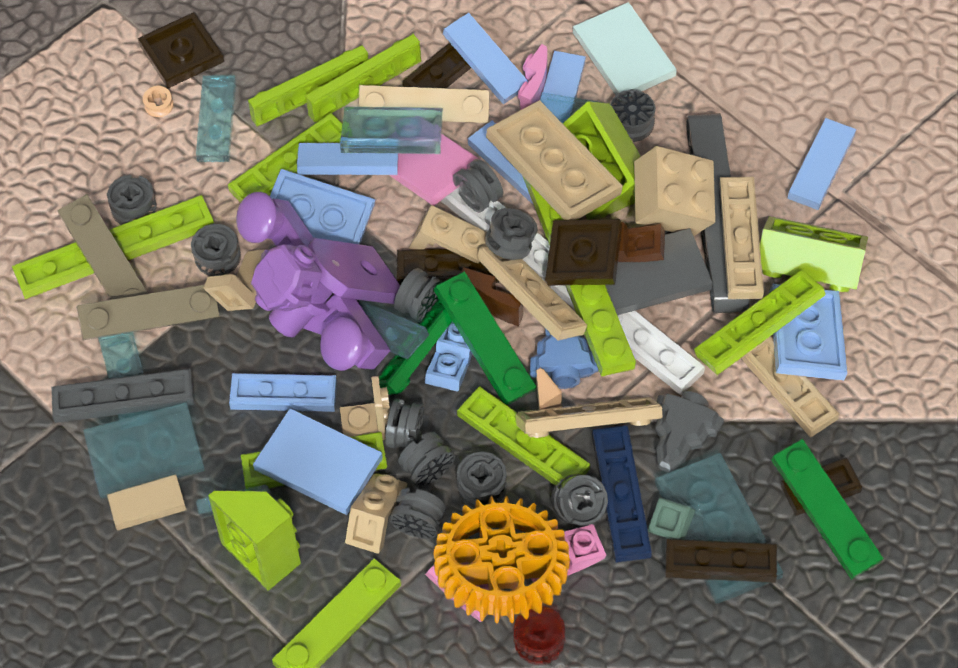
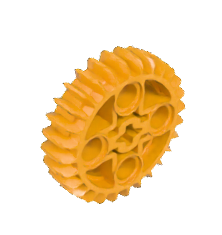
[434,496,570,624]

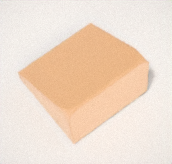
[536,368,562,410]

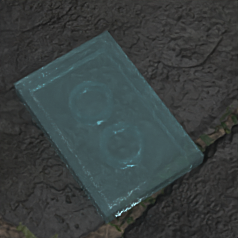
[340,107,443,154]
[83,403,205,499]

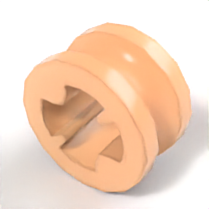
[143,86,174,117]

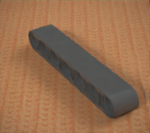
[686,113,749,314]

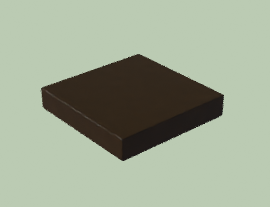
[138,12,224,89]
[545,219,622,286]

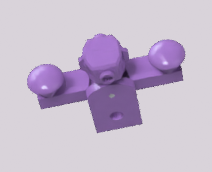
[236,192,400,371]

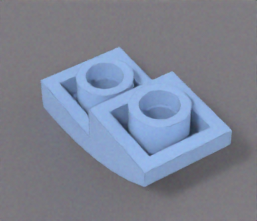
[425,321,472,391]

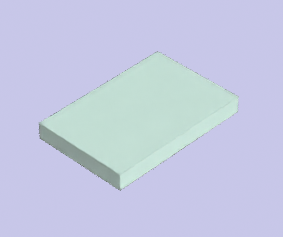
[573,2,677,101]

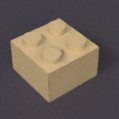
[634,146,715,236]

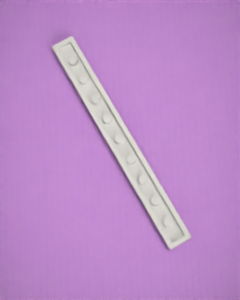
[441,186,705,395]

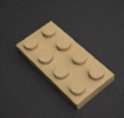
[486,100,623,220]

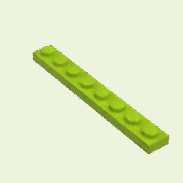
[523,177,636,377]

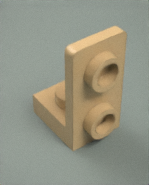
[409,205,489,263]
[203,249,270,311]
[340,376,390,440]
[345,474,407,554]

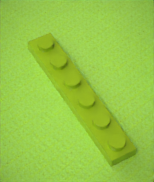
[12,195,214,299]

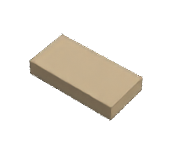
[107,474,186,531]

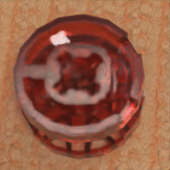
[513,606,566,665]

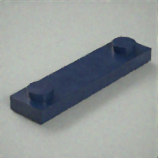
[592,425,652,563]

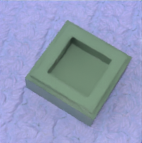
[647,497,695,540]

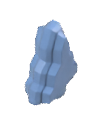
[530,328,599,389]

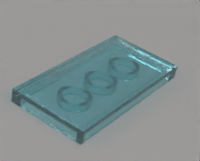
[655,453,783,604]

